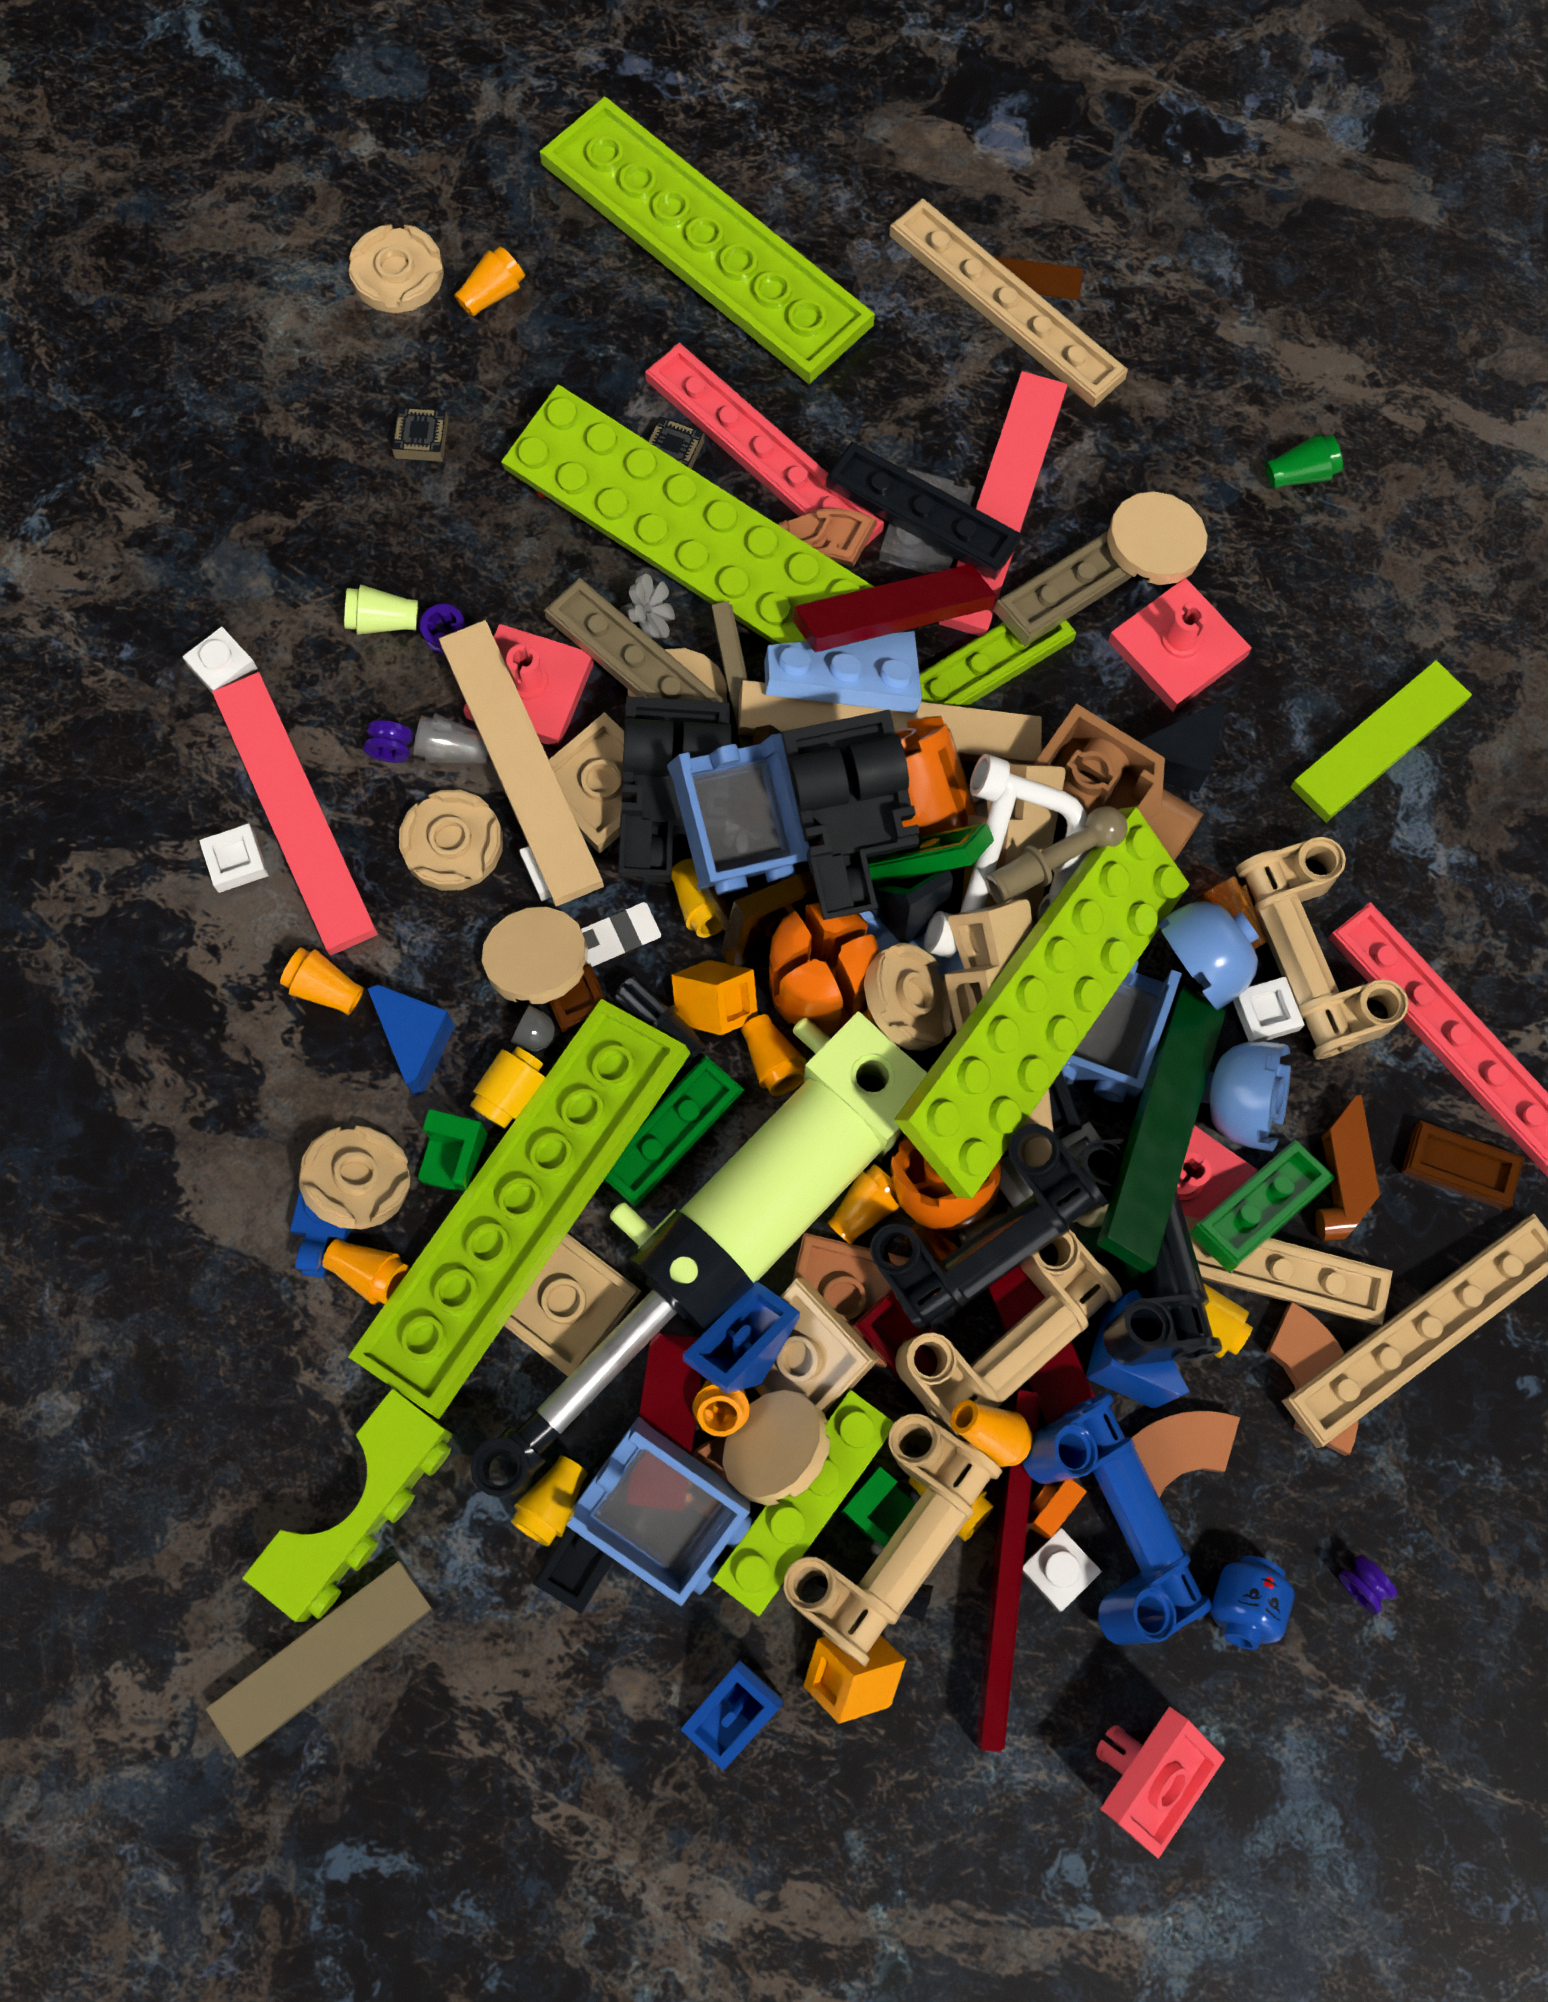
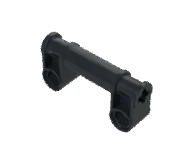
[870,1124,1109,1334]
[1070,1138,1223,1366]

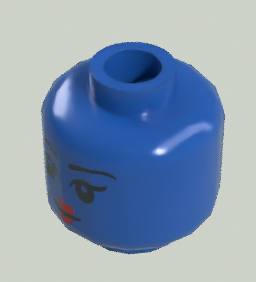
[1210,1556,1295,1650]

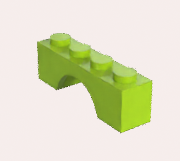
[242,1388,454,1622]
[712,1390,894,1617]

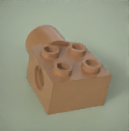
[1033,703,1204,861]

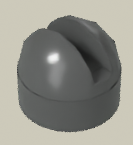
[511,1005,555,1051]

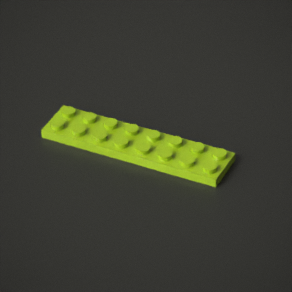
[540,97,875,384]
[501,384,874,645]
[894,806,1190,1199]
[348,999,691,1419]

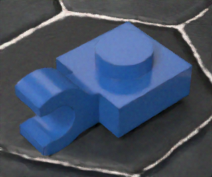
[290,1190,351,1278]

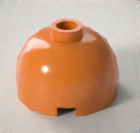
[891,1136,1002,1231]

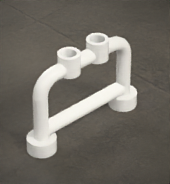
[924,754,1090,958]

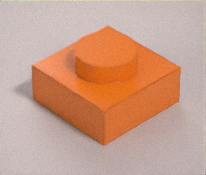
[1027,1479,1087,1539]

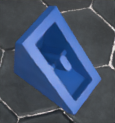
[368,985,455,1097]
[683,1281,800,1394]
[1086,1289,1190,1409]
[680,1658,784,1771]

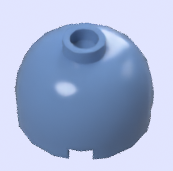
[1157,901,1260,1010]
[1201,1042,1291,1152]

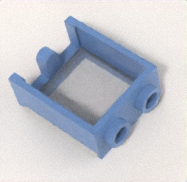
[667,733,810,895]
[1062,961,1182,1103]
[567,1416,753,1607]

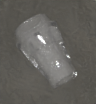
[413,713,488,765]

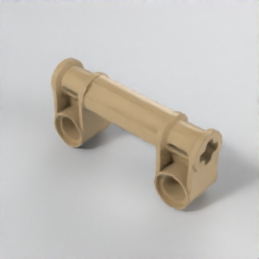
[1236,837,1409,1060]
[895,1229,1123,1440]
[784,1414,1002,1667]

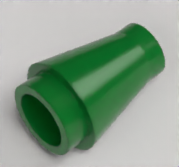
[1265,433,1343,490]

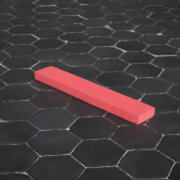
[645,343,884,547]
[939,371,1068,636]
[212,672,378,956]
[1328,902,1548,1177]

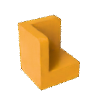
[671,960,758,1036]
[803,1635,906,1724]

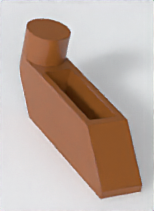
[1315,1095,1380,1241]

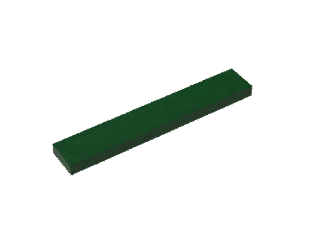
[1097,984,1226,1273]

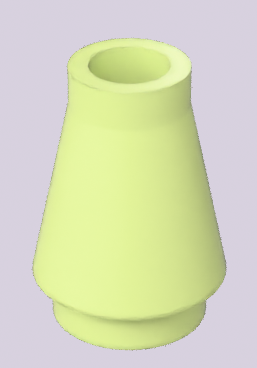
[344,584,418,635]

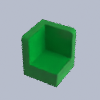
[418,1109,488,1194]
[841,1466,916,1551]

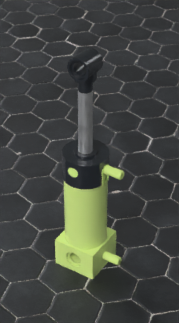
[471,1011,927,1501]

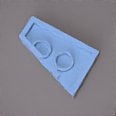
[764,631,922,713]

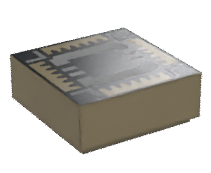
[392,407,448,462]
[648,416,705,469]

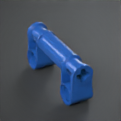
[1022,1392,1212,1645]

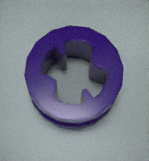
[420,604,467,654]
[363,720,413,763]
[1338,1555,1398,1615]

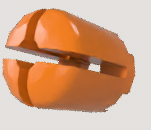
[895,716,978,837]
[769,902,879,1035]

